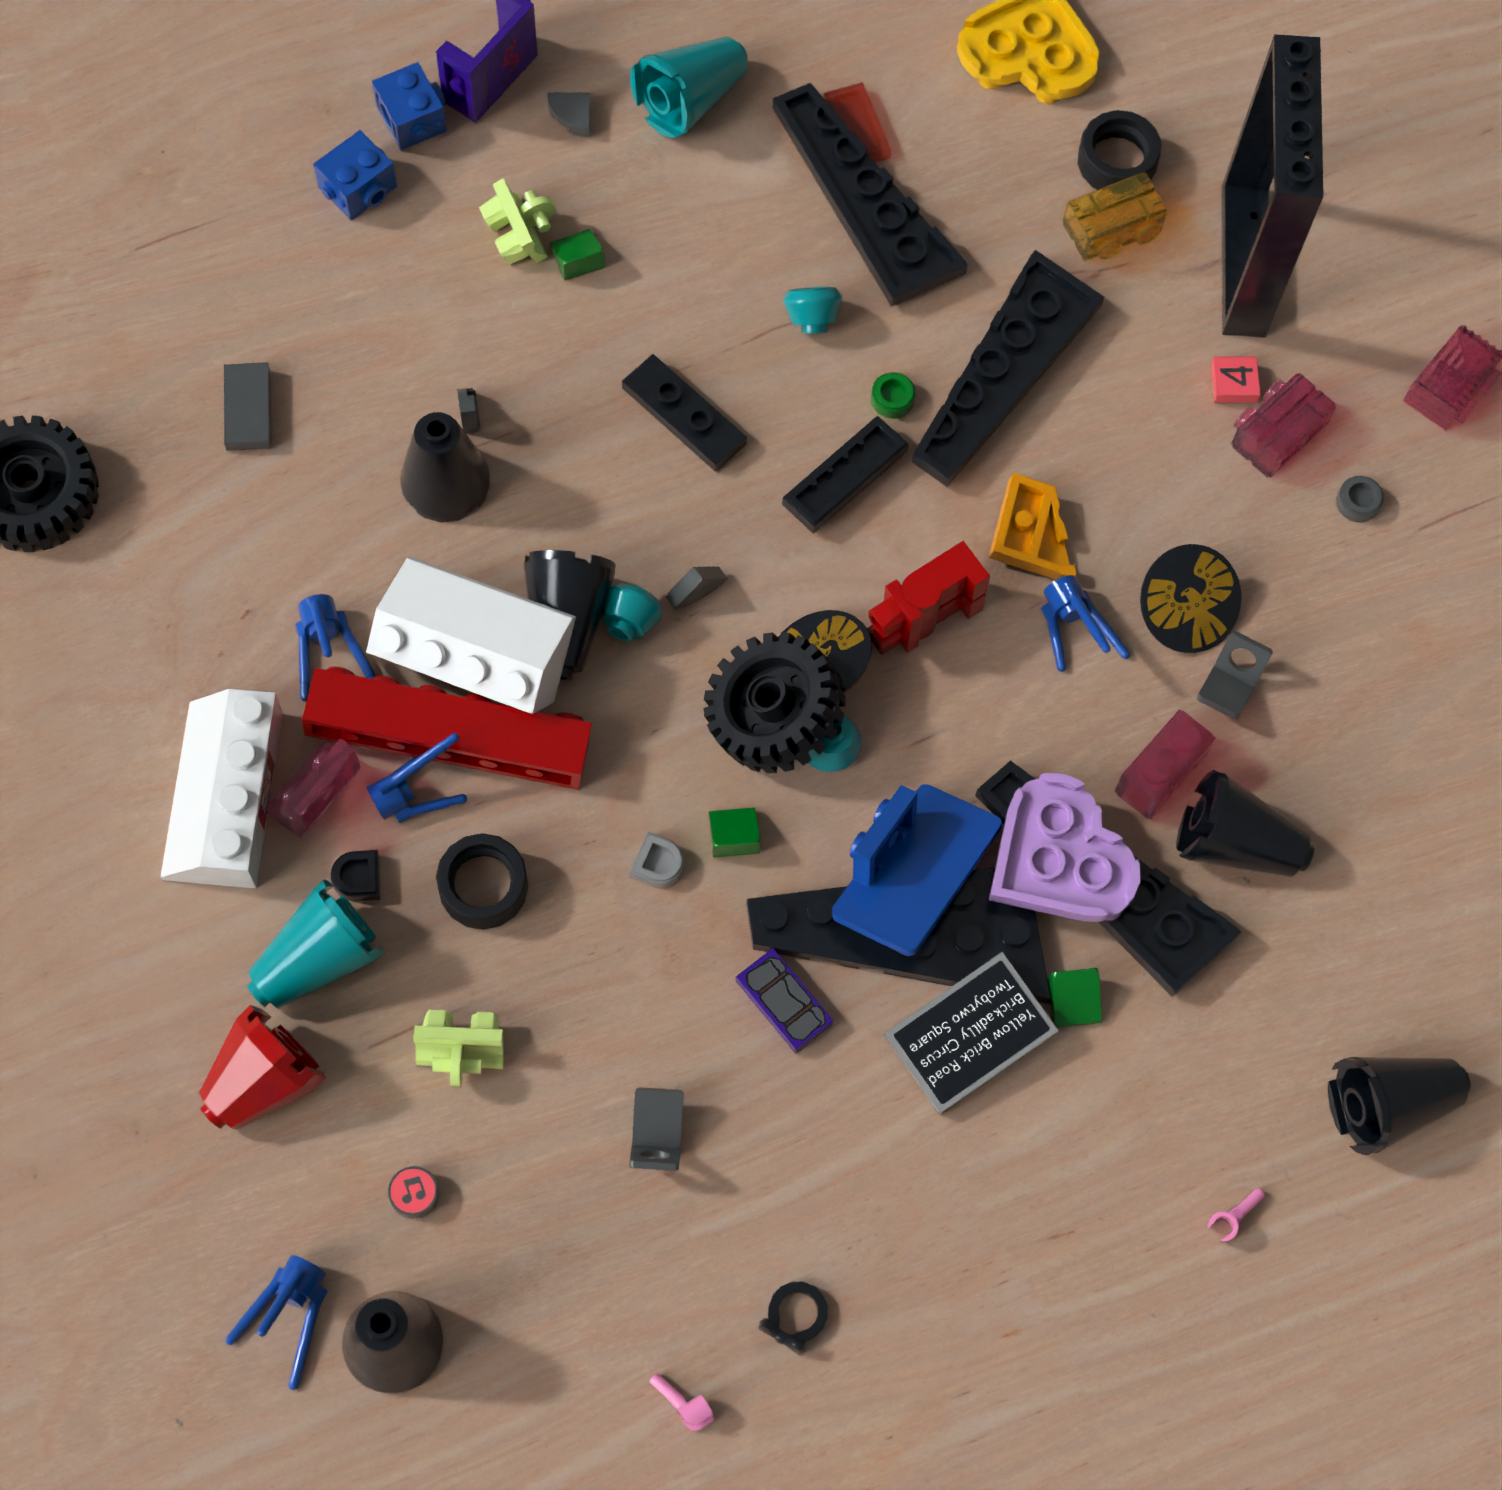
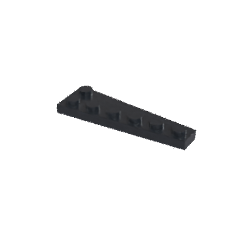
[772,83,968,307]
[912,250,1104,487]
[975,760,1241,997]

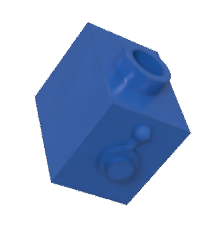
[372,62,447,151]
[313,130,397,220]

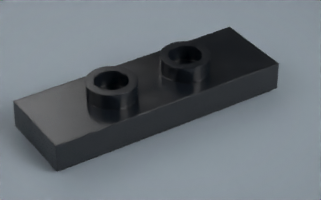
[622,354,747,472]
[782,415,909,534]

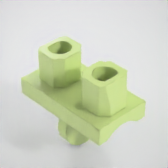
[479,178,556,265]
[413,1010,504,1087]

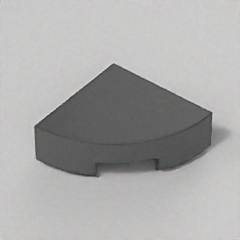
[547,92,590,137]
[457,388,481,433]
[666,566,728,609]

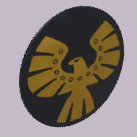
[1140,544,1241,653]
[778,610,872,693]

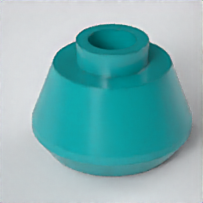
[783,287,843,333]
[603,583,662,642]
[808,715,862,772]

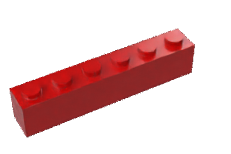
[302,666,592,790]

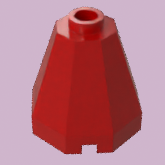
[199,1005,326,1129]

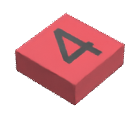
[1211,357,1261,403]

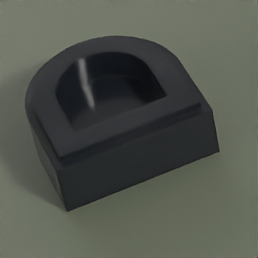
[331,850,380,901]

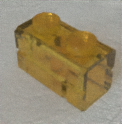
[1063,172,1167,261]

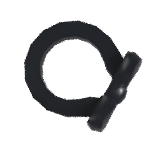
[758,1282,828,1355]

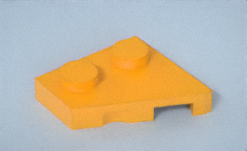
[988,472,1076,580]

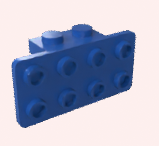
[832,784,1001,956]

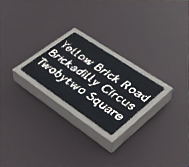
[884,952,1059,1115]

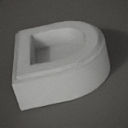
[630,832,684,888]

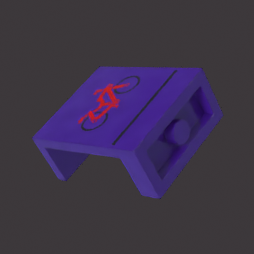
[436,0,538,123]

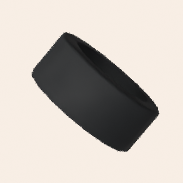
[1077,110,1162,196]
[436,833,528,930]

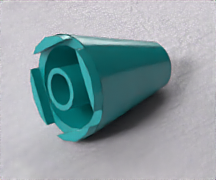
[630,37,748,138]
[247,879,385,1009]

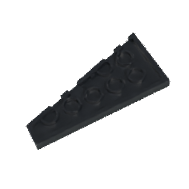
[746,868,1051,1004]

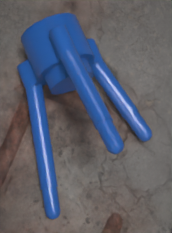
[1041,575,1130,672]
[295,594,376,701]
[366,733,467,823]
[225,1255,328,1390]

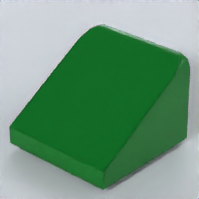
[549,229,605,281]
[709,807,760,858]
[1048,968,1102,1028]

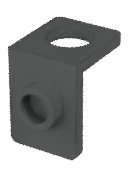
[1197,631,1273,719]
[629,1087,684,1171]

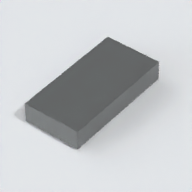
[224,362,271,451]

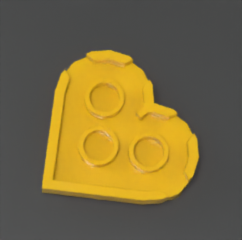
[957,0,1099,104]

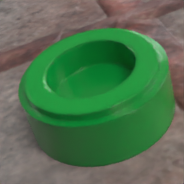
[871,372,916,419]

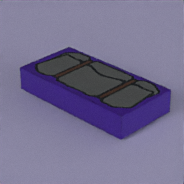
[735,948,833,1054]

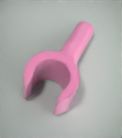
[1207,1188,1265,1243]
[650,1373,714,1431]

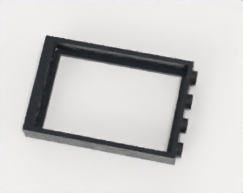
[1222,34,1324,338]

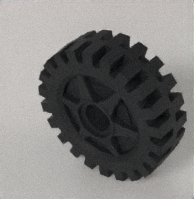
[0,415,99,552]
[703,632,846,773]

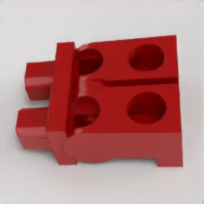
[867,540,990,655]

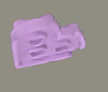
[989,773,1140,922]

